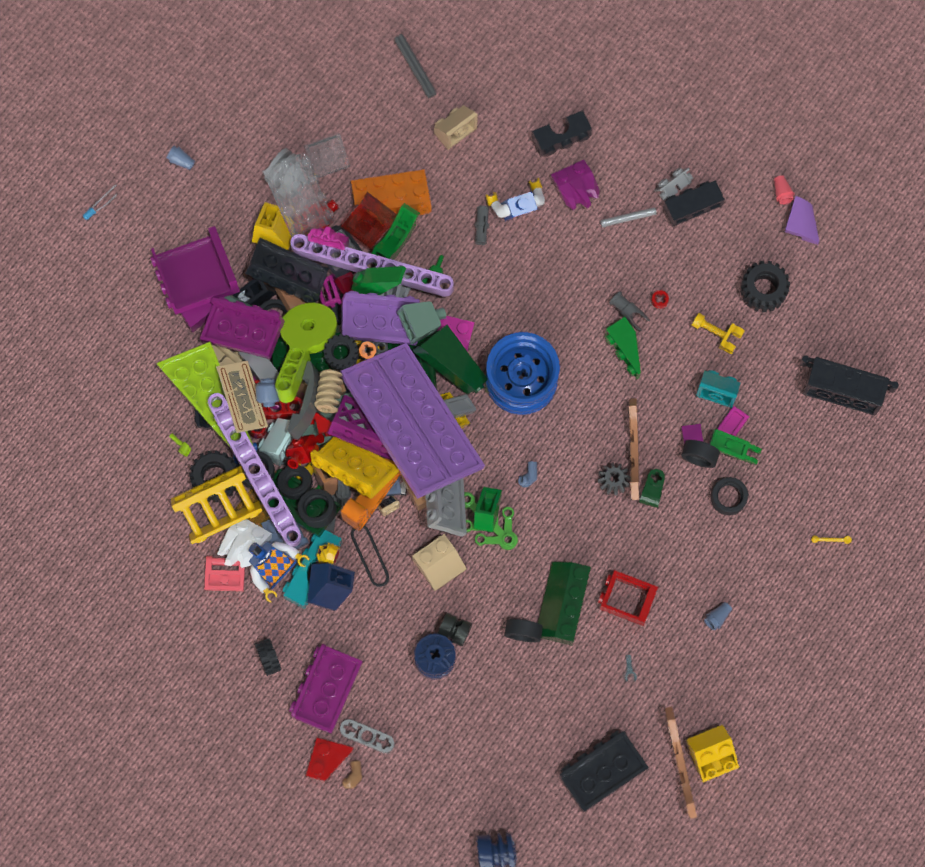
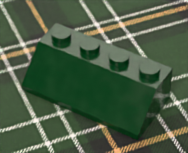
[538,562,591,646]

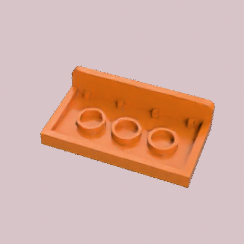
[351,169,431,224]

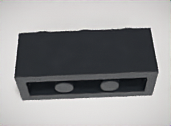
[663,180,725,227]

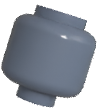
[255,378,280,407]

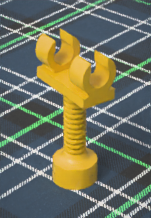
[691,313,745,354]

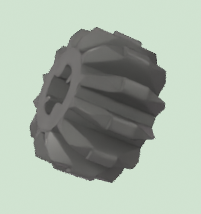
[598,463,631,496]

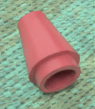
[774,176,794,205]

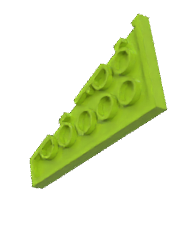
[157,342,254,450]

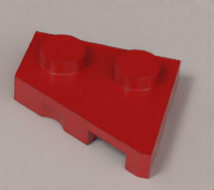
[306,738,354,782]

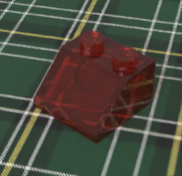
[341,192,397,249]

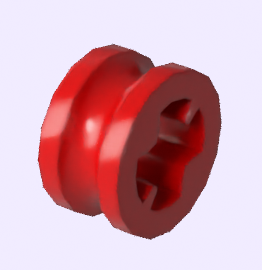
[651,290,669,309]

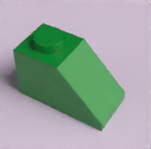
[474,487,502,532]

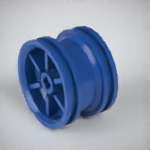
[486,332,560,415]

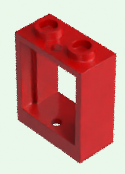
[598,570,658,626]

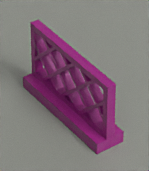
[328,395,393,461]

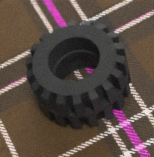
[740,261,790,312]
[189,450,237,503]

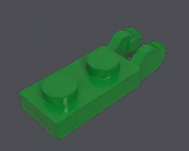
[708,429,762,465]

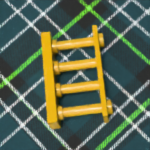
[171,466,262,544]

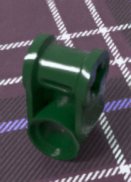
[639,469,665,508]

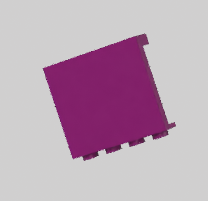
[150,226,240,315]

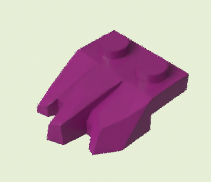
[551,159,600,210]

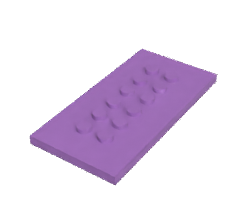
[340,343,485,499]

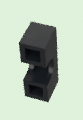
[532,110,592,157]

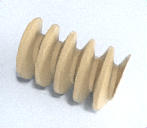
[314,370,343,413]

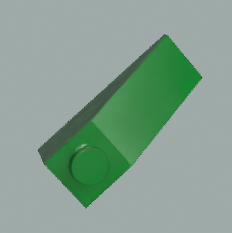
[351,266,406,295]

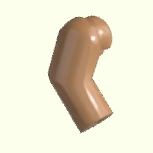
[342,761,362,789]

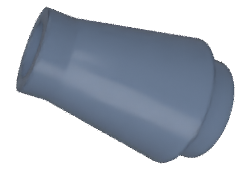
[166,146,195,170]
[704,602,732,630]

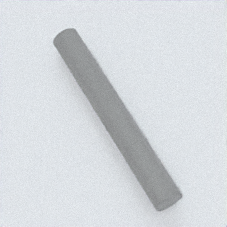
[600,207,656,227]

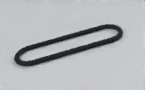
[351,526,389,587]

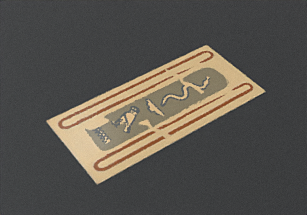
[216,361,268,433]

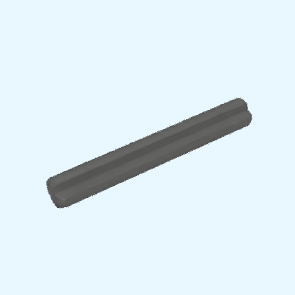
[395,34,436,98]

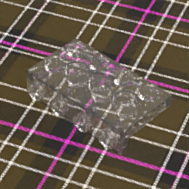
[263,153,334,237]

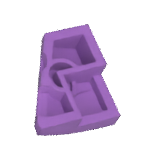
[785,196,819,245]

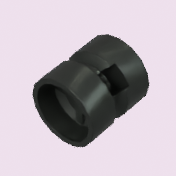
[438,612,473,646]

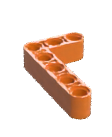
[341,458,400,531]

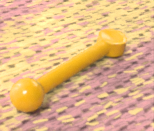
[811,535,852,544]

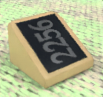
[378,496,400,517]

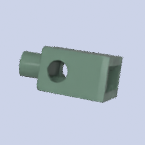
[397,301,446,345]

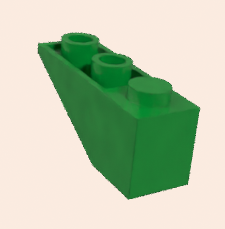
[605,317,641,379]

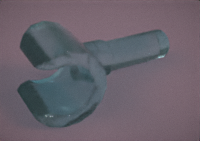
[624,655,637,682]

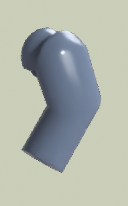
[518,461,537,488]

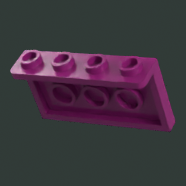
[200,297,285,359]
[289,643,363,734]

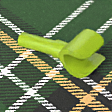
[169,433,191,457]

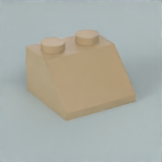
[434,105,477,150]
[412,534,467,591]

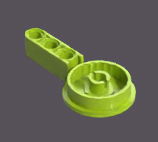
[275,303,337,403]

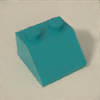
[696,370,741,408]

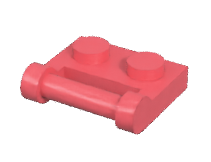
[204,556,245,591]

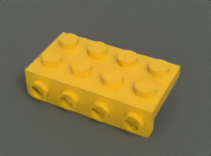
[310,436,399,499]

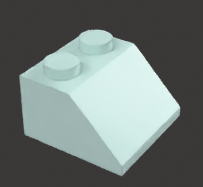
[258,418,294,466]

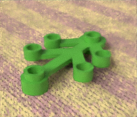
[464,492,518,550]

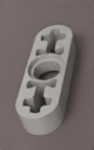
[340,719,394,754]

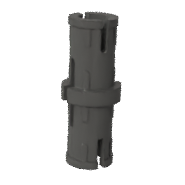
[474,206,490,245]

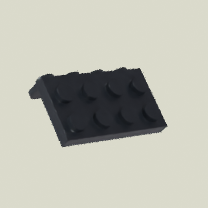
[246,238,329,303]
[559,730,649,813]

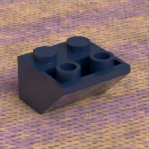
[307,563,355,611]

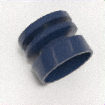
[414,634,456,680]
[477,832,517,867]

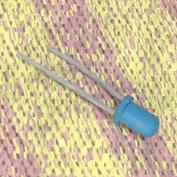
[83,184,117,220]

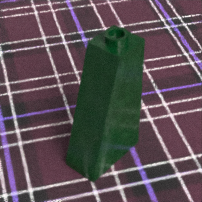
[413,325,487,394]

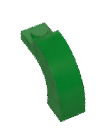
[371,203,420,266]

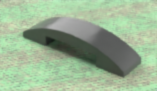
[288,361,320,440]

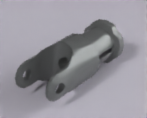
[609,291,650,331]

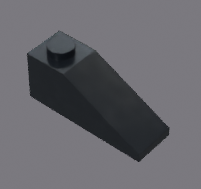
[232,279,277,306]

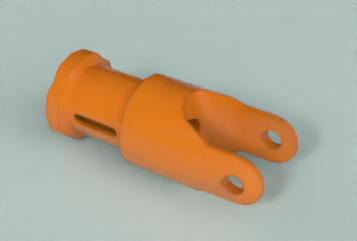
[359,341,376,359]

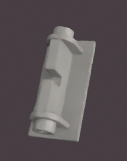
[654,167,693,200]

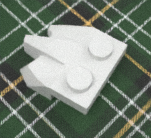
[217,519,272,568]

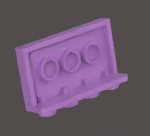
[341,291,420,345]

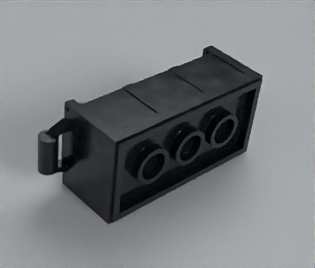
[800,355,899,416]

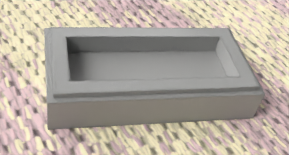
[444,394,476,418]

